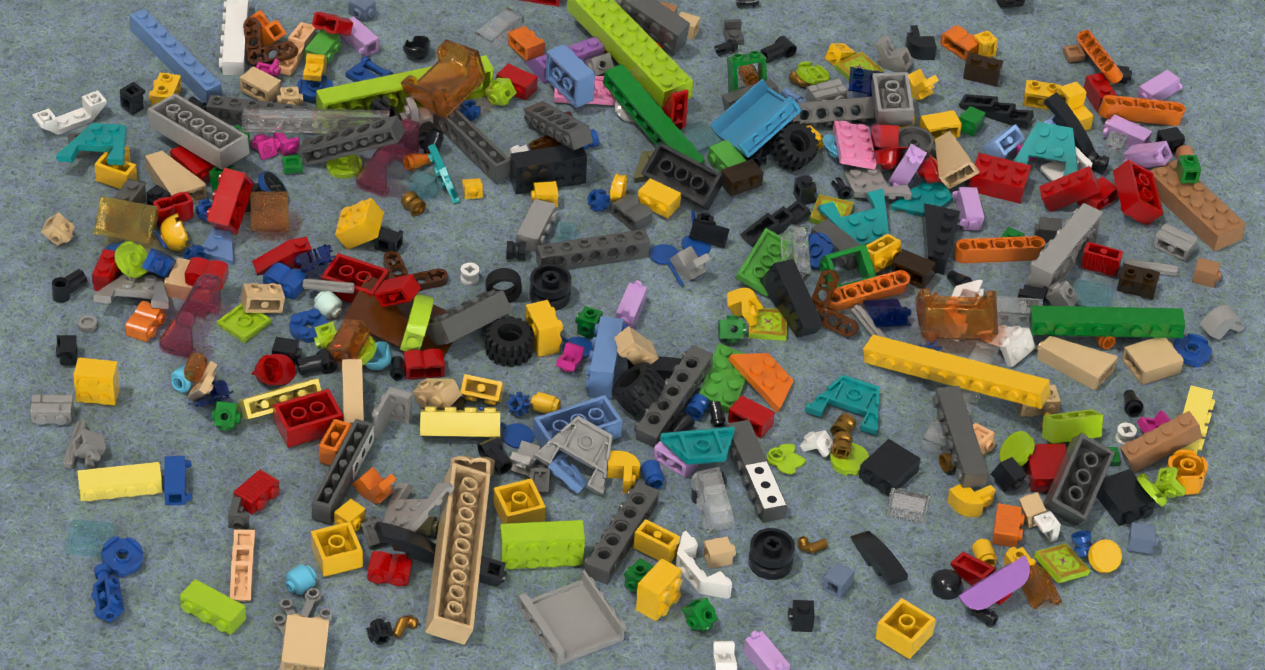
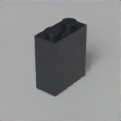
[859,439,921,497]
[1096,469,1156,526]

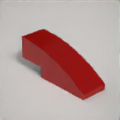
[950,552,1012,605]

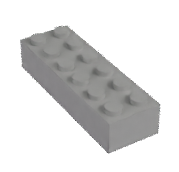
[147,93,250,170]
[1027,203,1103,300]

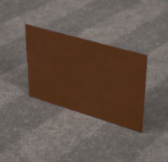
[342,275,453,357]

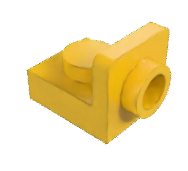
[974,31,998,58]
[825,43,856,66]
[462,178,483,199]

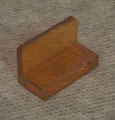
[1021,564,1062,609]

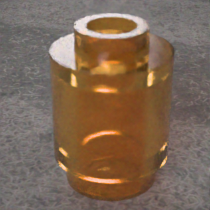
[738,64,759,87]
[184,353,208,382]

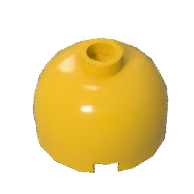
[160,213,192,252]

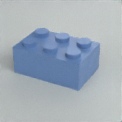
[545,44,595,108]

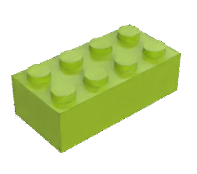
[499,520,585,570]

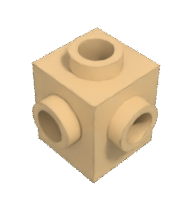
[277,87,303,106]
[41,212,75,246]

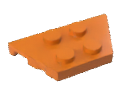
[728,353,794,412]

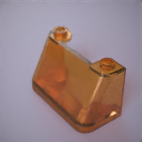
[401,39,485,118]
[915,289,998,343]

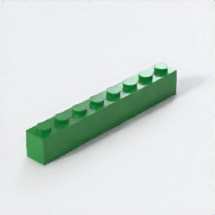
[603,64,705,164]
[1029,305,1185,338]

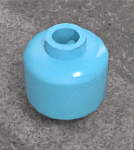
[171,364,199,393]
[285,564,317,595]

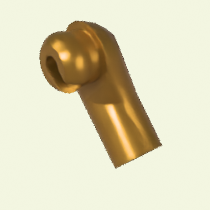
[789,71,811,88]
[797,536,828,553]
[393,615,419,639]

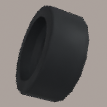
[485,268,522,302]

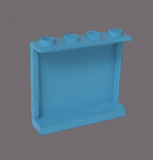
[709,79,802,158]

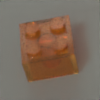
[250,191,289,232]

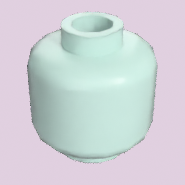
[314,291,342,319]

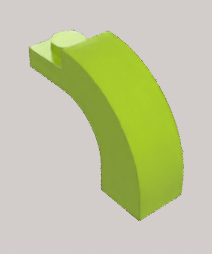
[400,293,434,351]

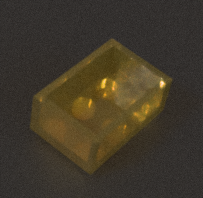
[94,196,159,245]

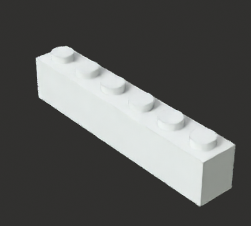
[219,0,249,75]

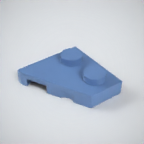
[202,228,233,265]
[548,452,588,494]

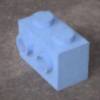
[982,124,1025,159]

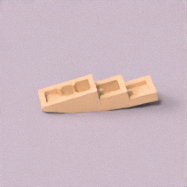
[279,22,317,76]
[230,530,255,601]

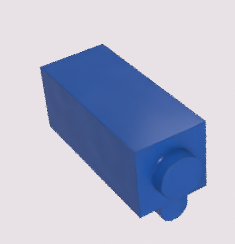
[164,456,192,506]

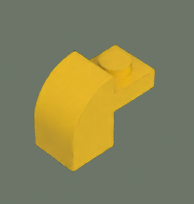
[303,53,327,81]
[908,69,939,101]
[727,288,763,326]
[607,450,640,494]
[947,484,995,517]

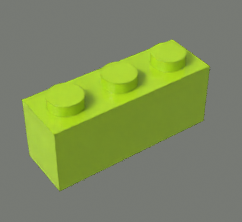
[1042,409,1104,444]
[180,579,246,635]

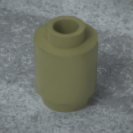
[415,516,439,537]

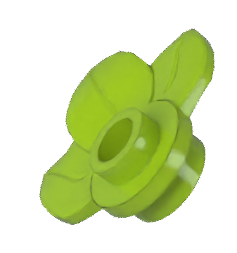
[766,444,806,475]

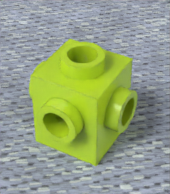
[484,78,517,106]
[314,321,343,353]

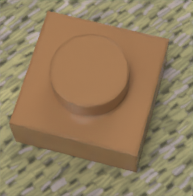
[1063,44,1086,63]

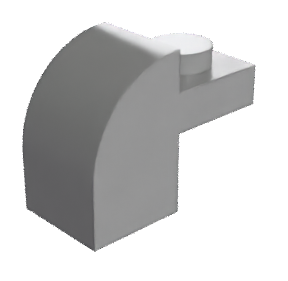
[875,35,914,73]
[400,97,433,132]
[670,246,710,280]
[1199,305,1245,339]
[510,440,541,476]

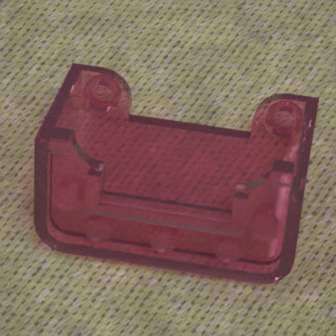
[356,119,419,198]
[159,274,221,360]

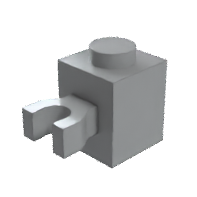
[72,428,106,469]

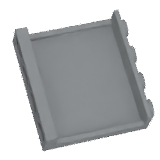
[518,570,626,666]

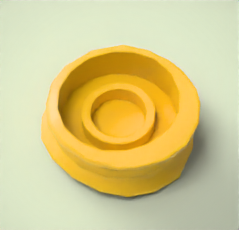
[610,173,628,203]
[1088,539,1122,573]

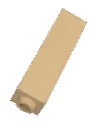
[935,131,980,189]
[145,151,207,203]
[1037,336,1118,391]
[342,359,364,425]

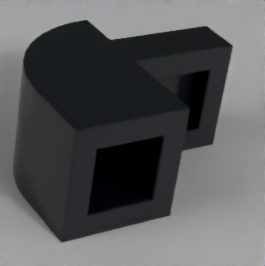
[905,25,937,60]

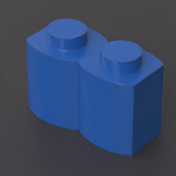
[262,262,307,299]

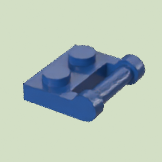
[346,56,393,82]

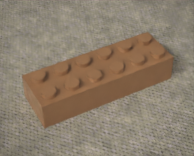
[1150,159,1246,251]

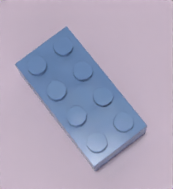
[585,316,624,400]
[533,395,623,460]

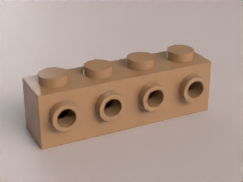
[1120,411,1202,473]

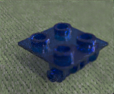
[848,67,884,97]
[294,244,336,273]
[863,299,911,328]
[188,380,234,407]

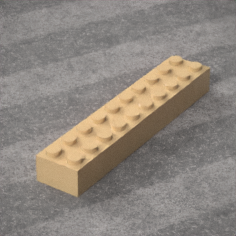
[425,463,490,645]

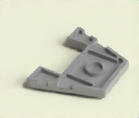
[844,164,912,200]
[94,274,169,309]
[533,416,613,496]
[383,483,454,532]

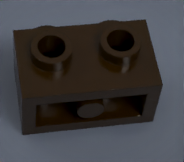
[963,53,1003,87]
[721,159,764,196]
[891,249,936,289]
[1117,263,1160,299]

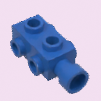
[91,563,124,622]

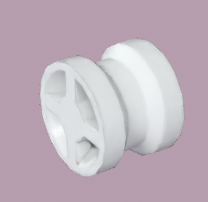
[460,263,479,286]
[1115,423,1137,446]

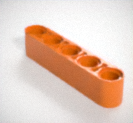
[1077,30,1123,84]
[1098,95,1186,126]
[954,236,1045,263]
[824,270,910,312]

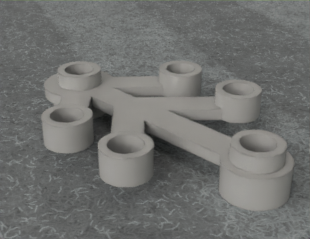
[273,588,333,642]

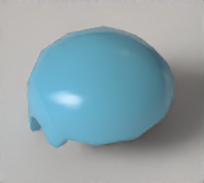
[365,341,392,371]

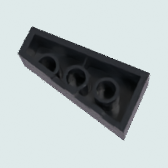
[922,203,960,275]
[760,259,823,338]

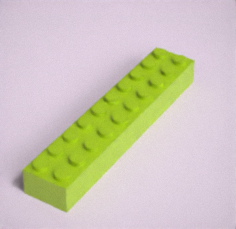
[567,0,694,108]
[316,55,494,131]

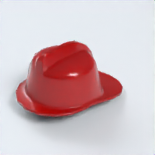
[872,147,908,169]
[917,154,945,185]
[252,354,296,386]

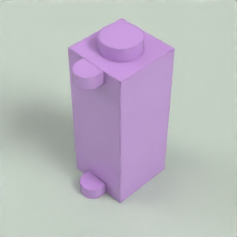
[340,17,379,57]
[1137,70,1183,101]
[1102,114,1152,148]
[1123,141,1173,168]
[888,144,927,186]
[952,187,984,231]
[616,280,647,329]
[743,630,790,670]

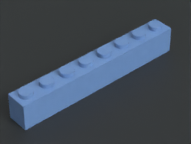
[129,8,222,103]

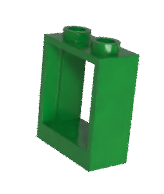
[727,51,767,93]
[819,244,876,289]

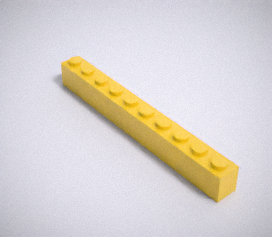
[863,335,1051,409]

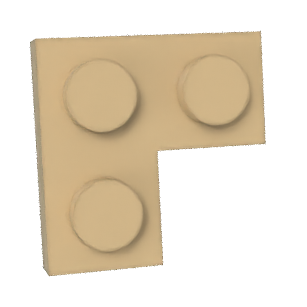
[187,361,217,401]

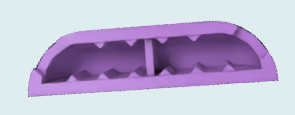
[958,555,1030,610]

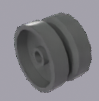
[898,126,934,171]

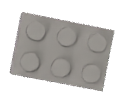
[871,72,914,126]

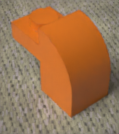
[248,10,287,46]
[352,467,397,504]

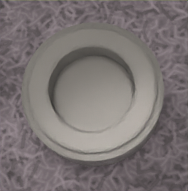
[78,315,98,333]

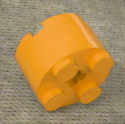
[1167,449,1208,495]

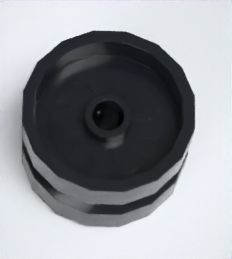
[529,264,572,311]
[748,528,795,580]

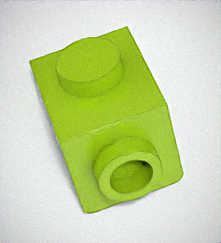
[1155,467,1186,498]

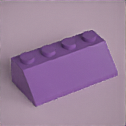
[526,36,605,84]

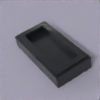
[689,219,730,248]

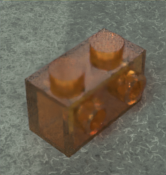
[327,319,371,362]

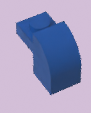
[142,248,176,278]

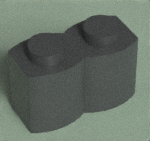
[611,194,652,231]

